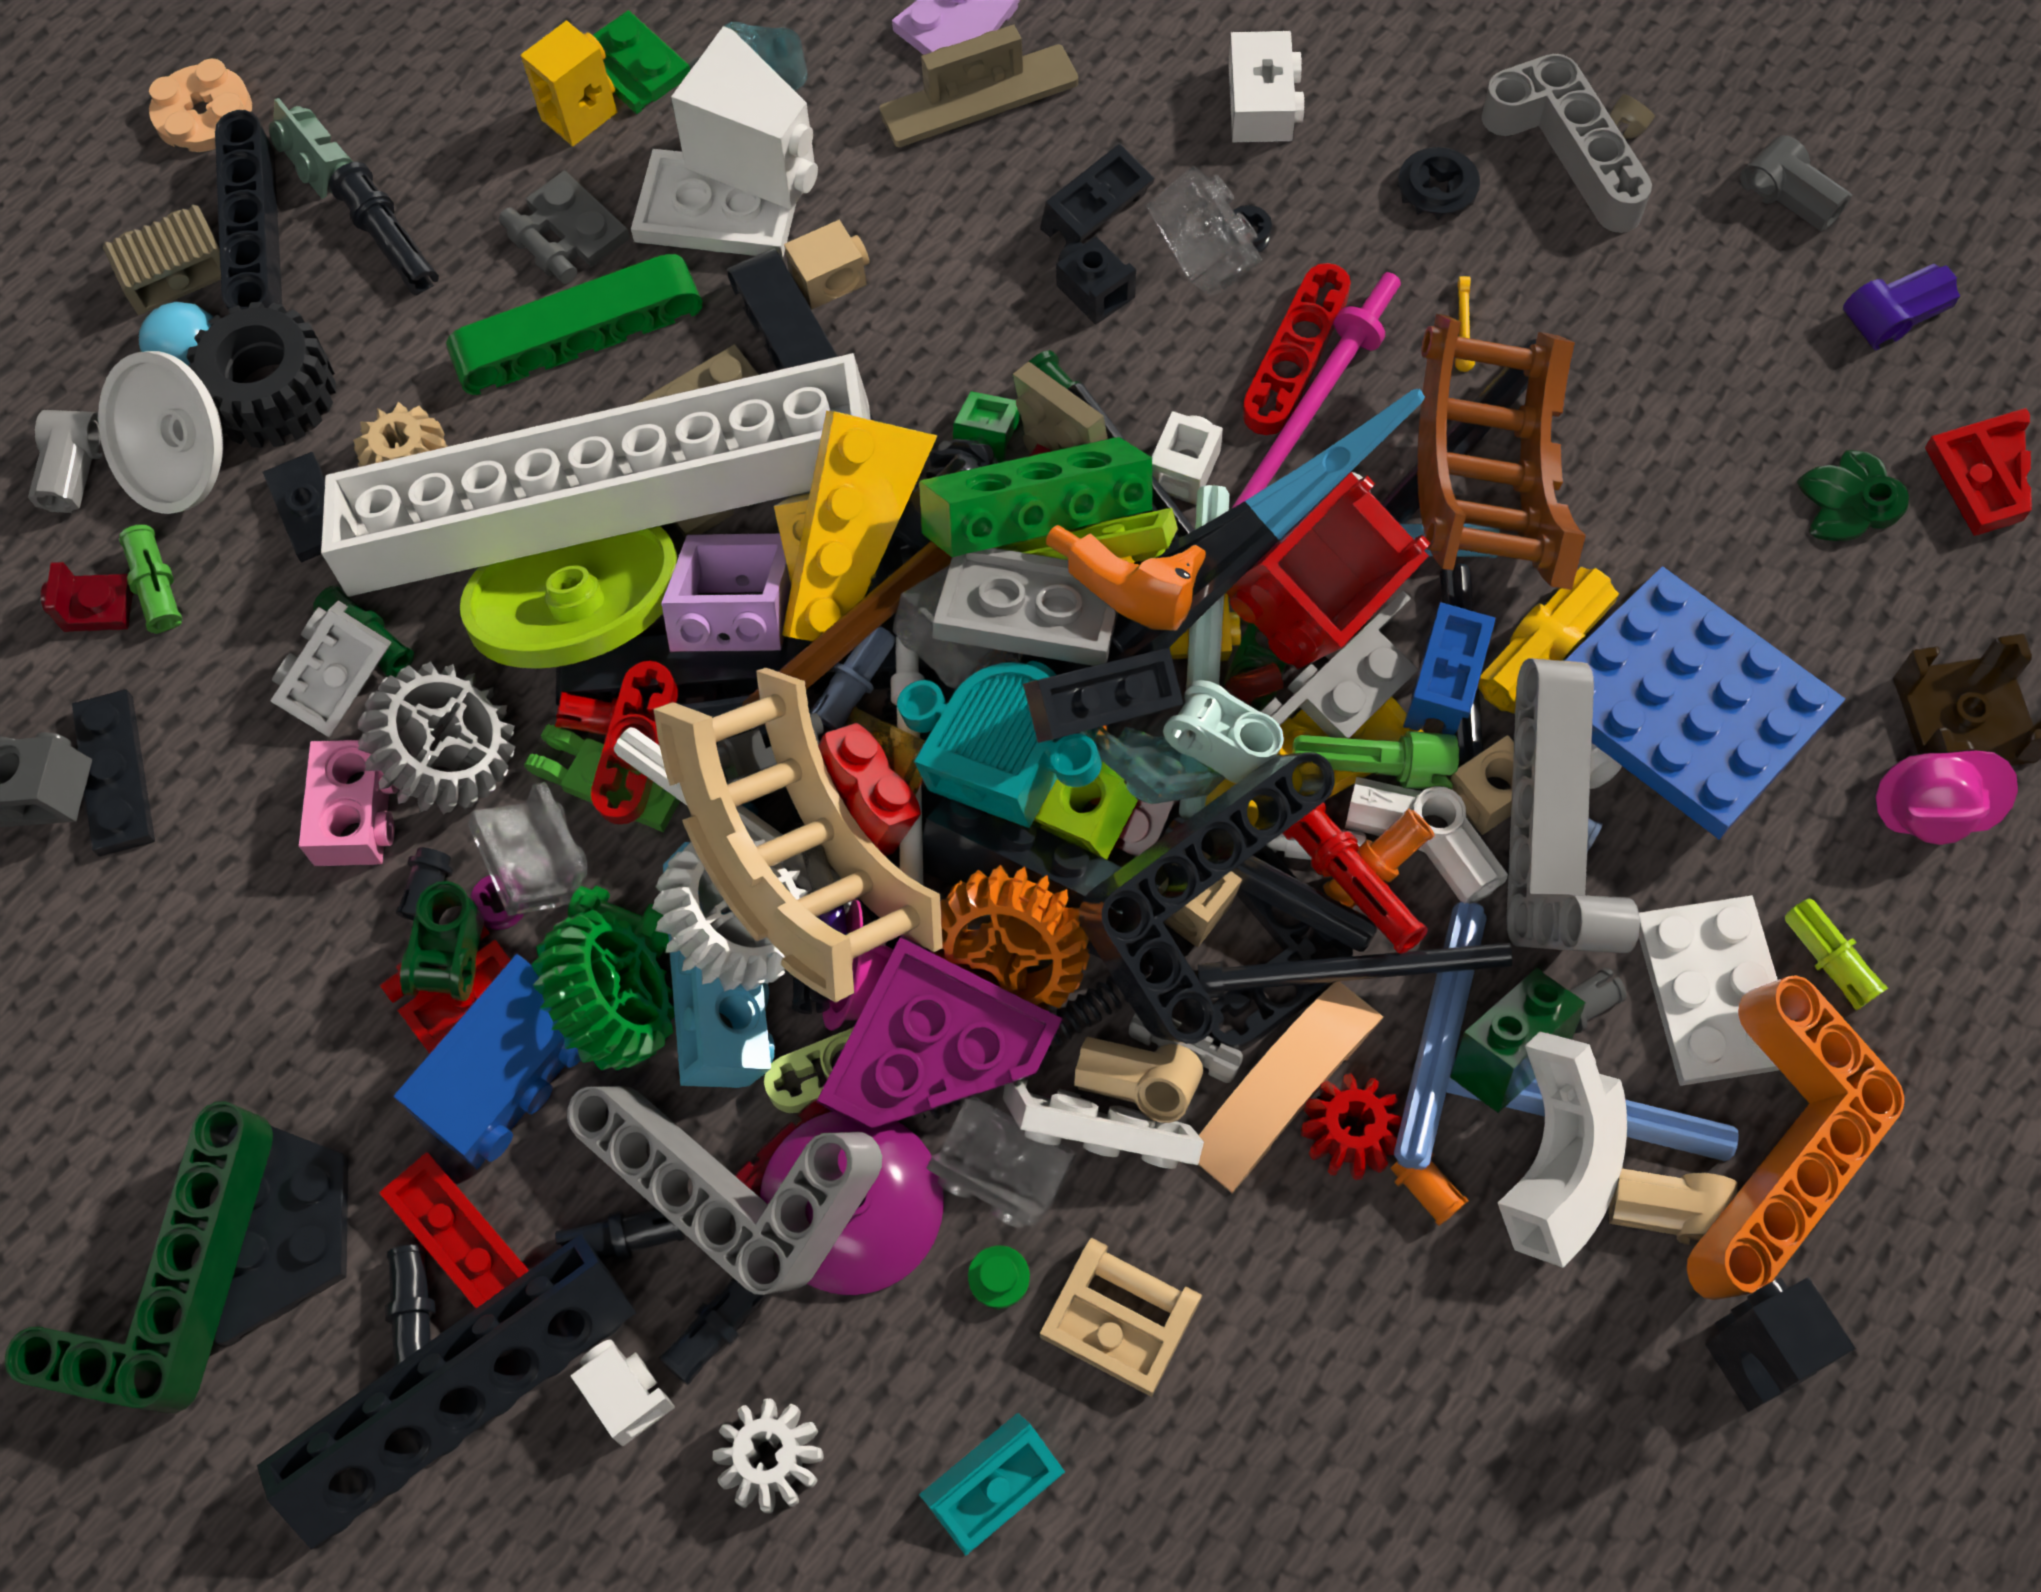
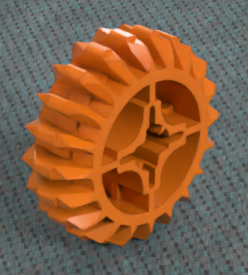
[930,865,1090,1011]

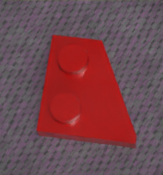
[1925,408,2032,536]

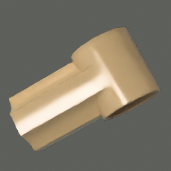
[1074,1037,1203,1123]
[1608,1169,1738,1245]

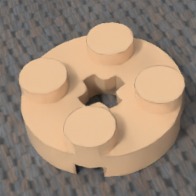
[149,59,252,152]

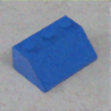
[393,954,581,1170]

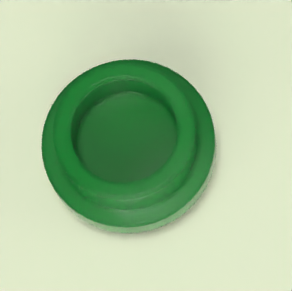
[968,1245,1030,1309]

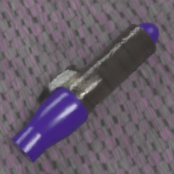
[801,845,848,935]

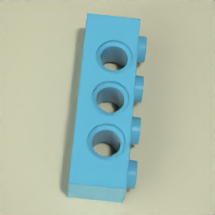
[663,842,775,1088]

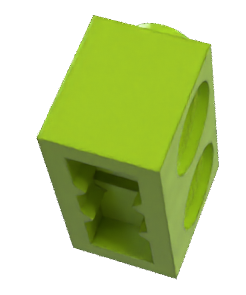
[1032,762,1138,860]

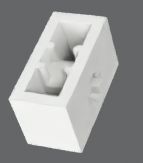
[1228,31,1304,142]

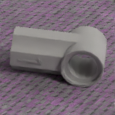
[28,410,102,513]

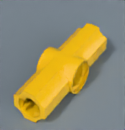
[1478,567,1619,714]

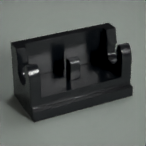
[1040,143,1155,248]

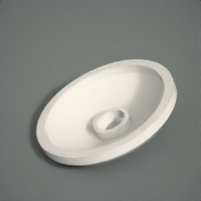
[98,351,223,514]

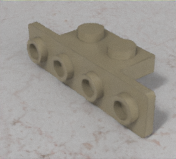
[879,24,1078,147]

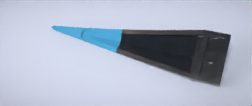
[1036,388,1425,675]

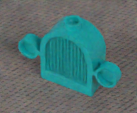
[897,661,1102,828]

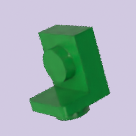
[952,391,1020,463]

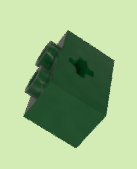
[1450,968,1586,1113]

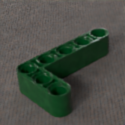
[4,1101,273,1414]

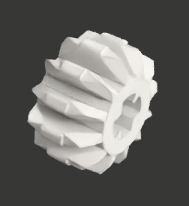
[712,1399,823,1513]

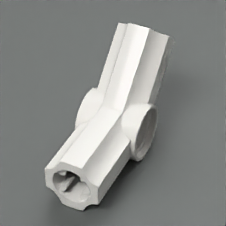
[1345,777,1508,904]

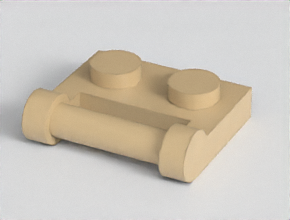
[1040,1238,1202,1397]

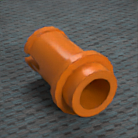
[1390,1152,1469,1226]

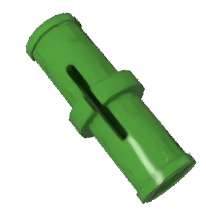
[119,525,182,634]

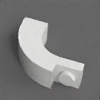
[1498,1032,1627,1268]

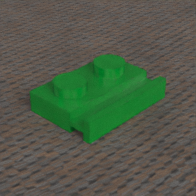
[593,10,690,114]

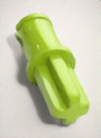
[1785,898,1888,1011]

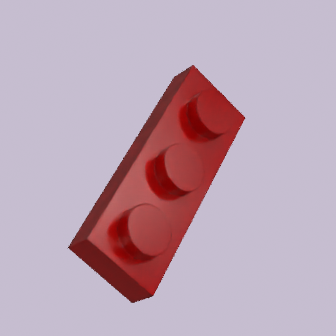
[379,1152,529,1308]

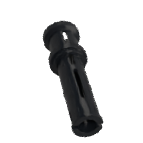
[328,162,439,296]

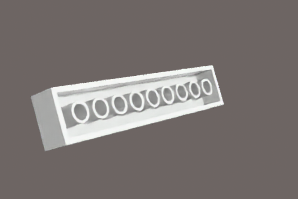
[321,353,871,597]

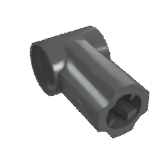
[1740,135,1853,231]

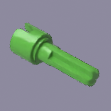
[1292,731,1459,790]

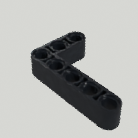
[1079,752,1335,1044]

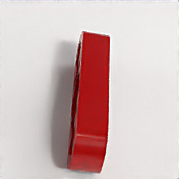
[591,661,678,825]

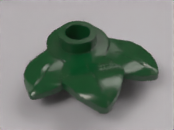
[1797,450,1909,541]

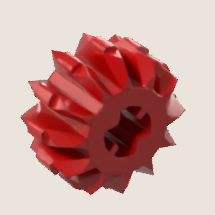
[1301,1073,1403,1180]

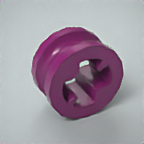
[471,873,527,930]

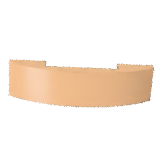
[1198,981,1384,1193]

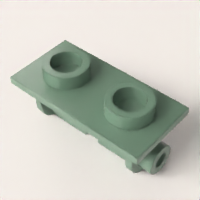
[269,98,353,199]

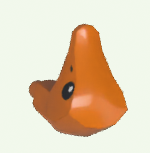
[1046,525,1206,631]

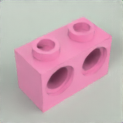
[299,740,398,866]

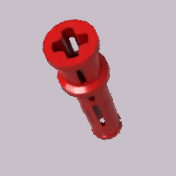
[1282,802,1428,954]

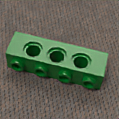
[919,437,1152,557]

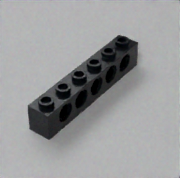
[257,1234,636,1550]

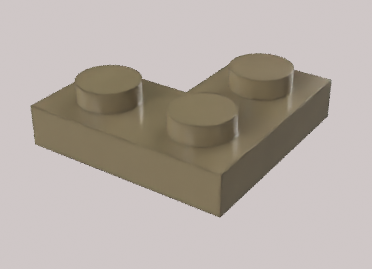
[1013,362,1107,453]

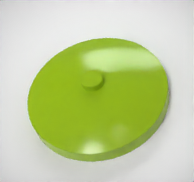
[460,526,678,669]

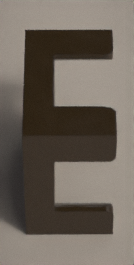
[1893,633,2041,766]

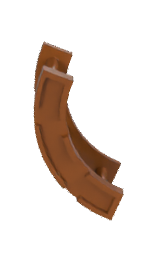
[1417,314,1586,590]

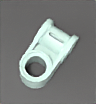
[1163,680,1284,784]

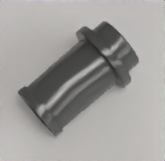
[1569,967,1626,1033]

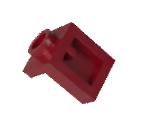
[40,562,133,632]

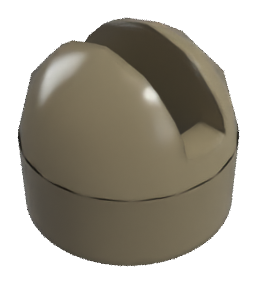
[1610,94,1655,139]

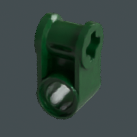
[400,881,484,1001]

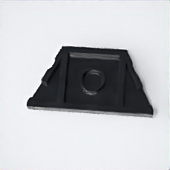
[216,1125,349,1347]

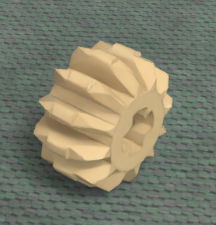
[353,402,447,467]

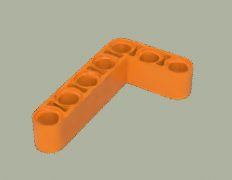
[1687,975,1904,1300]

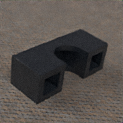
[1705,1277,1856,1413]

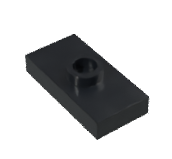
[263,452,325,563]

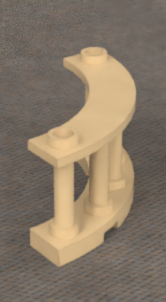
[654,668,943,1002]

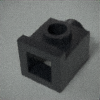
[1056,236,1136,325]

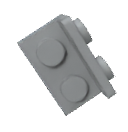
[271,601,392,737]

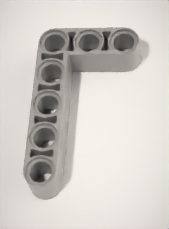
[1507,658,1640,953]
[567,1086,882,1295]

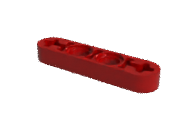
[1243,263,1351,435]

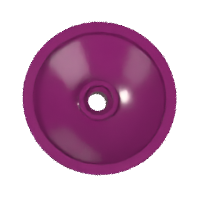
[760,1111,944,1295]

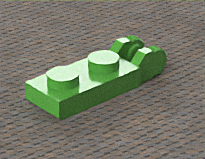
[524,724,680,832]

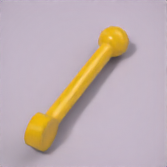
[1454,276,1475,372]

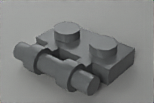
[498,170,630,284]

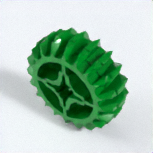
[532,909,675,1071]

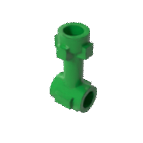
[567,885,669,961]

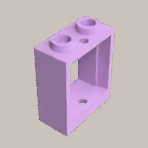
[662,533,791,652]

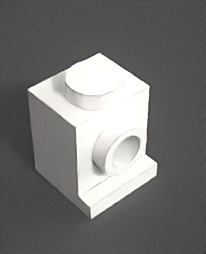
[1152,411,1223,505]
[571,1340,675,1446]

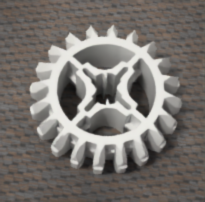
[652,839,811,992]

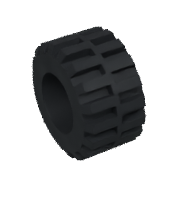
[186,302,336,448]

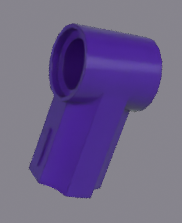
[1843,264,1960,351]

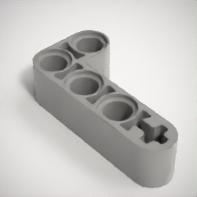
[1481,54,1652,233]

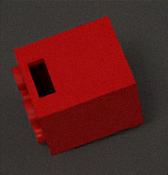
[1226,472,1430,669]

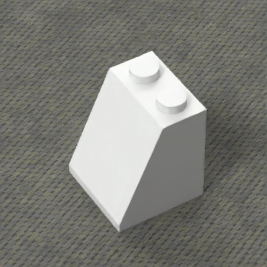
[671,26,818,210]

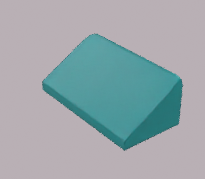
[919,1413,1065,1556]

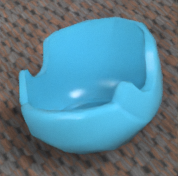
[139,302,214,366]

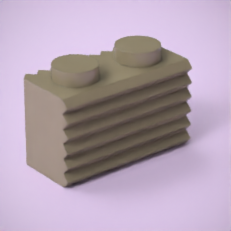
[103,205,221,316]

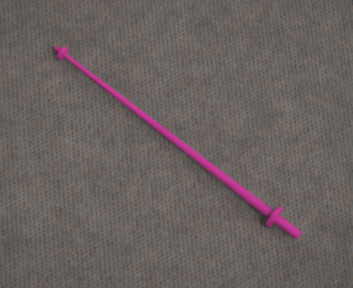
[1106,272,1401,726]

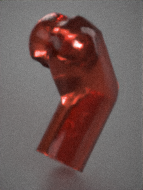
[1223,662,1283,706]

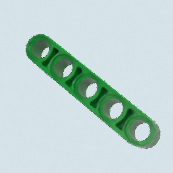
[446,254,702,395]

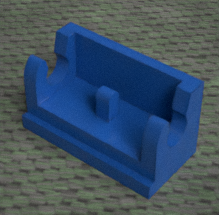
[1403,602,1496,734]

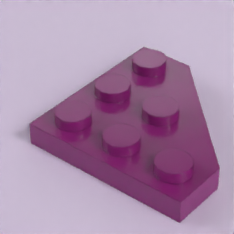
[816,937,1062,1130]

